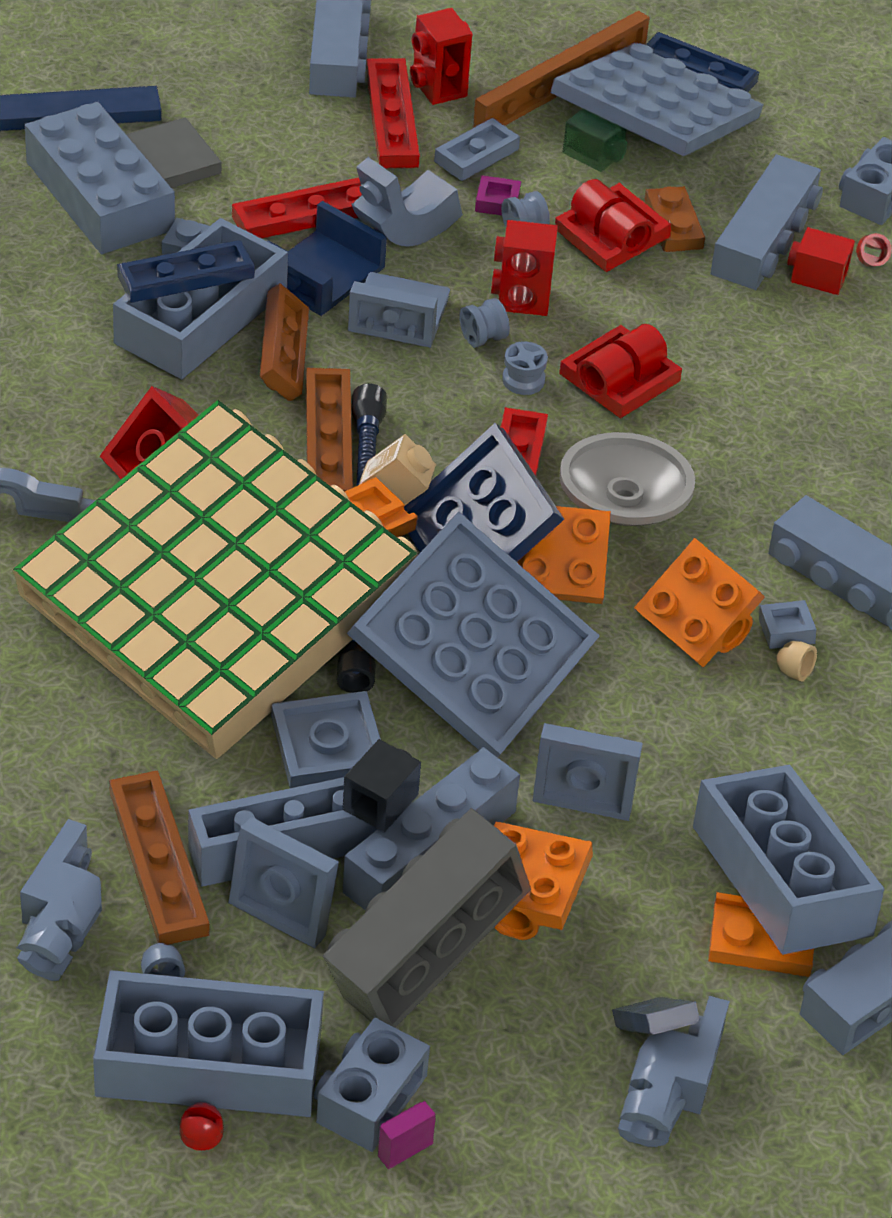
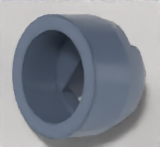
[141,943,185,977]

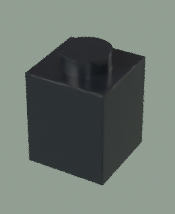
[342,739,421,833]

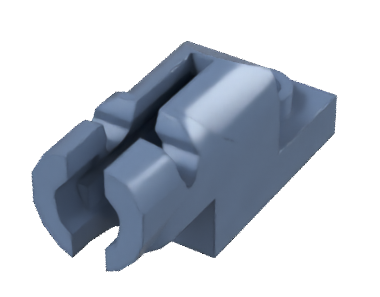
[17,819,102,981]
[618,996,730,1147]

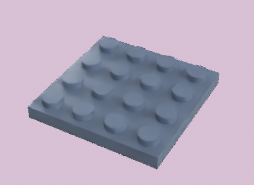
[551,43,763,156]
[347,511,600,757]

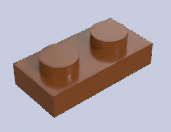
[644,186,705,252]

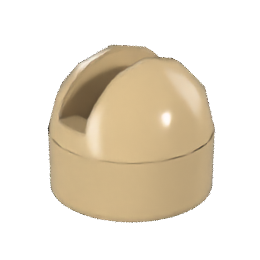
[777,641,817,682]

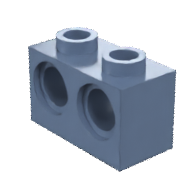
[839,137,892,225]
[314,1017,430,1152]

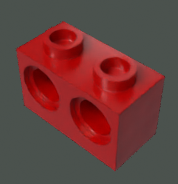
[491,220,558,316]

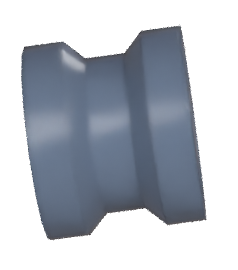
[502,191,550,227]
[459,298,510,348]
[502,341,548,395]

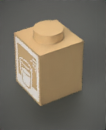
[359,434,436,505]

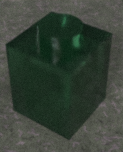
[562,108,628,172]

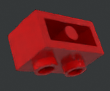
[410,7,473,105]

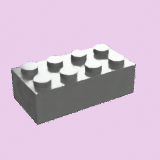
[323,808,531,1028]

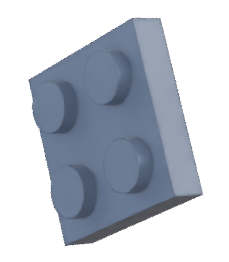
[271,691,381,788]
[533,723,643,821]
[229,817,339,948]

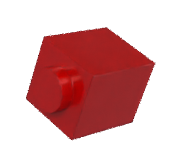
[787,227,855,295]

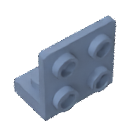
[348,272,450,348]

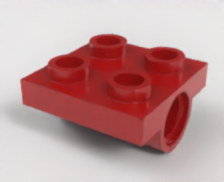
[555,179,671,272]
[559,324,682,419]

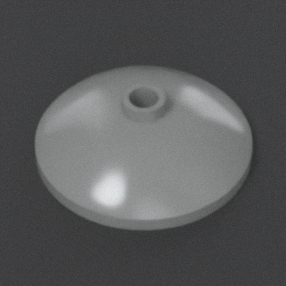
[560,432,695,526]

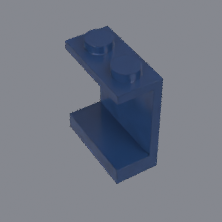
[267,201,387,316]

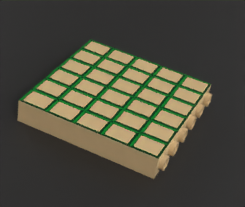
[13,400,418,759]

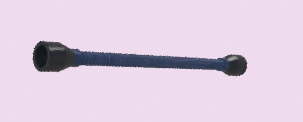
[337,383,387,693]

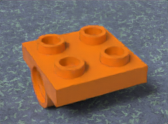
[517,506,611,604]
[634,538,765,667]
[494,821,593,940]

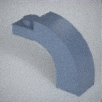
[352,157,463,246]

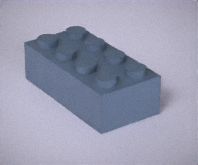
[25,102,175,255]
[113,218,288,380]
[693,765,884,955]
[93,970,324,1117]

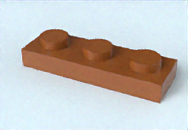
[260,283,309,401]

